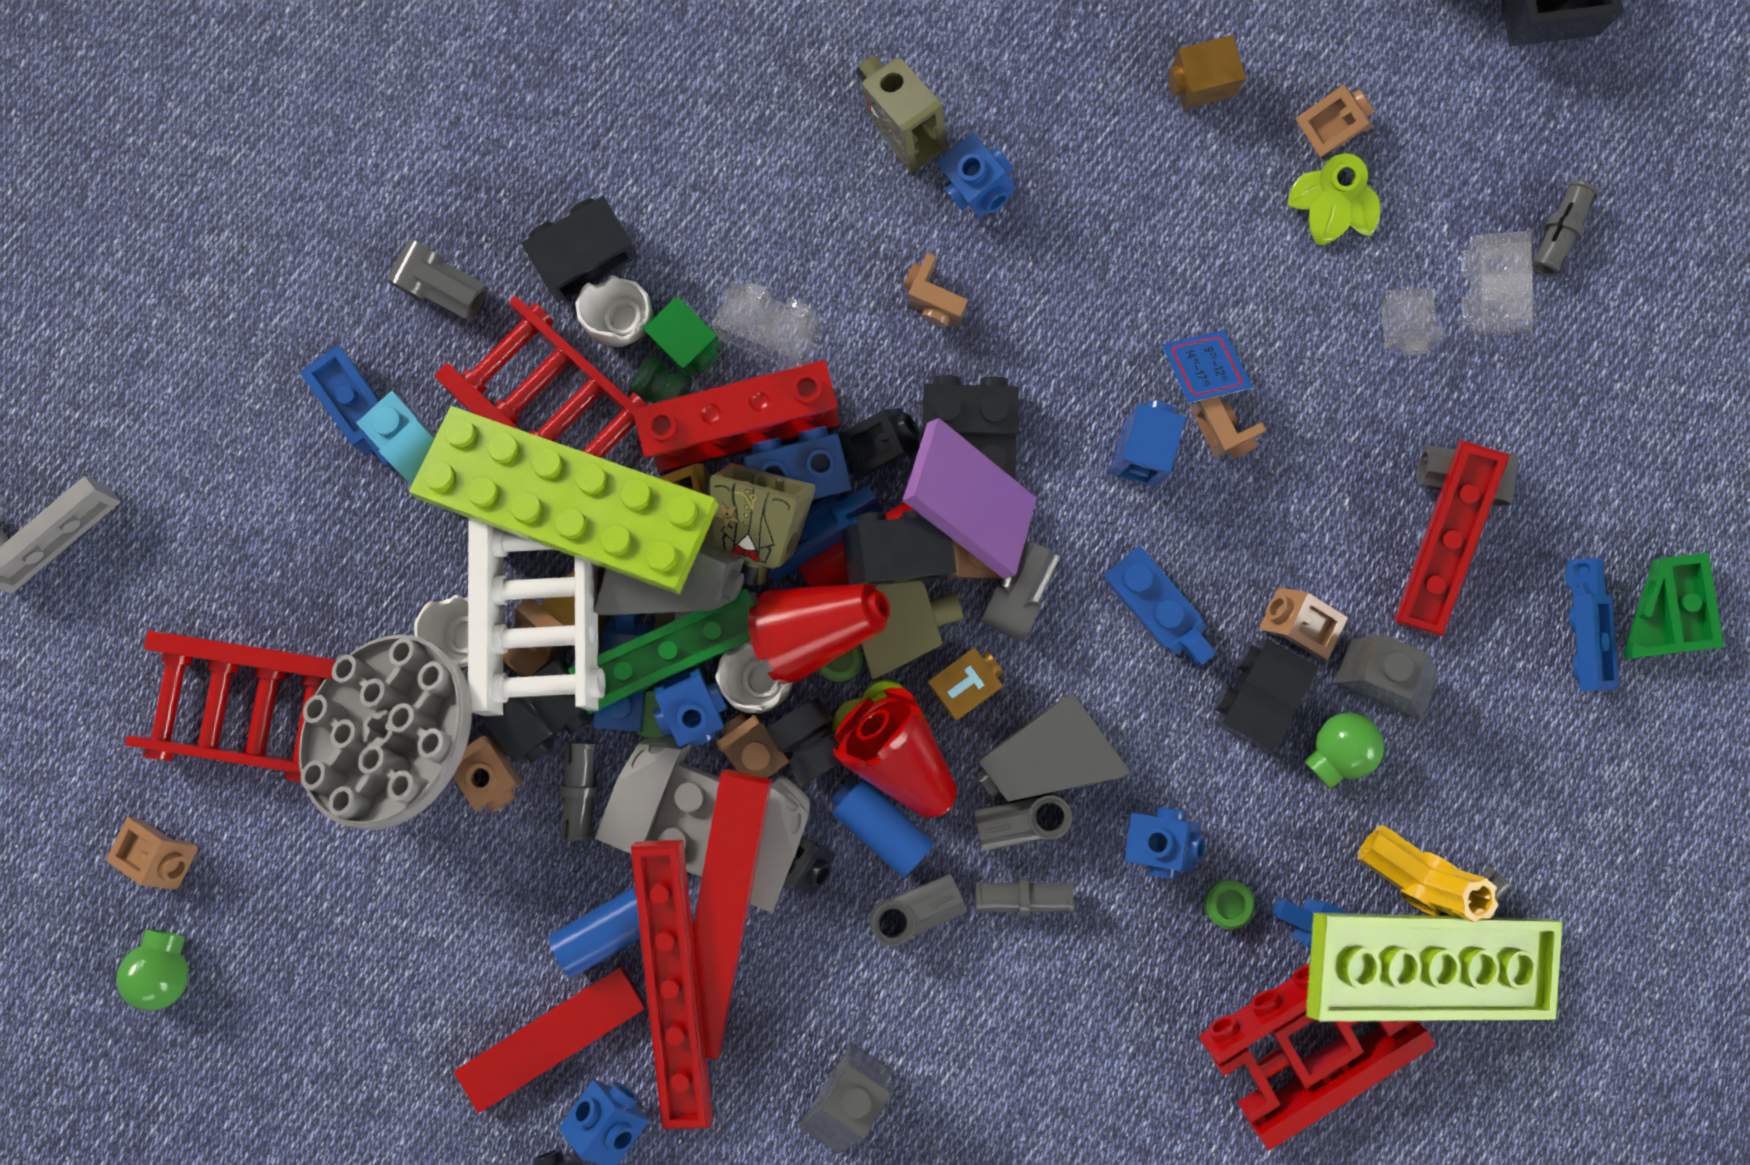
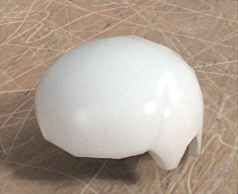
[575,275,654,347]
[414,595,468,668]
[715,641,793,714]

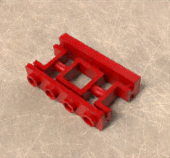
[1199,964,1436,1151]

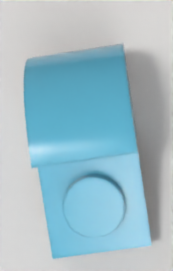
[356,390,436,484]

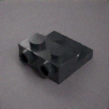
[921,375,1019,480]

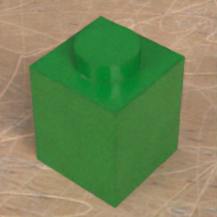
[643,296,721,378]

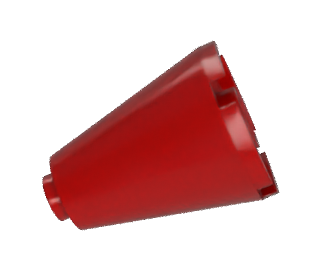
[748,584,891,685]
[833,687,957,818]

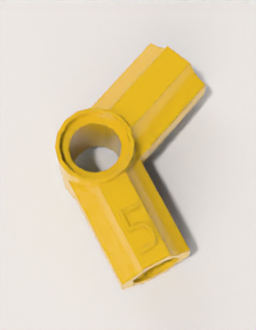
[1357,825,1498,923]

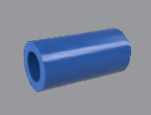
[831,778,935,878]
[549,886,641,978]

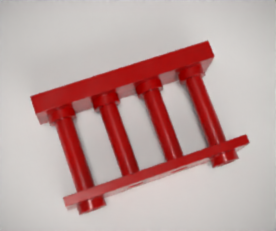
[434,296,648,458]
[632,360,840,475]
[125,630,336,782]

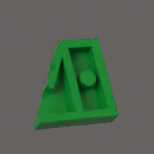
[1623,553,1724,659]

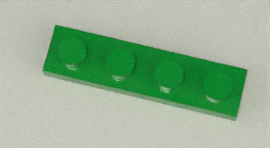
[568,588,755,714]

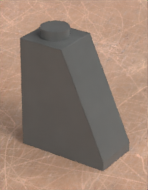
[594,541,745,615]
[1331,634,1439,721]
[975,693,1131,801]
[798,1042,892,1154]

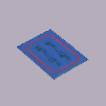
[1161,330,1253,403]

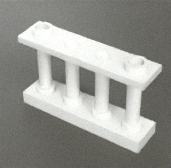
[468,518,605,716]

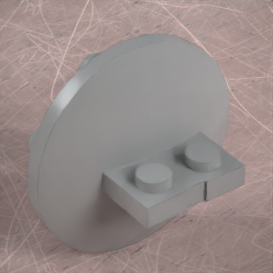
[299,635,472,831]

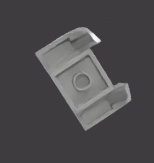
[595,735,810,913]

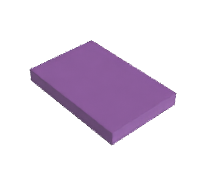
[903,418,1037,579]

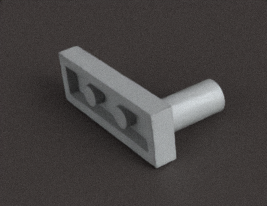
[0,476,121,594]

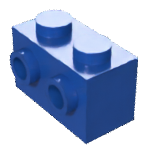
[745,426,852,500]

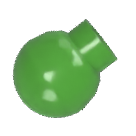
[1304,713,1384,789]
[116,929,189,1011]

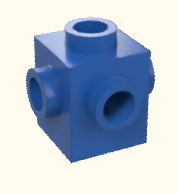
[937,131,1016,219]
[653,665,727,747]
[1125,807,1205,879]
[558,1079,649,1165]

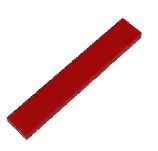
[693,769,773,1060]
[631,840,713,1129]

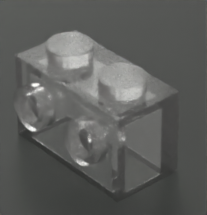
[1460,231,1533,337]
[713,282,821,368]

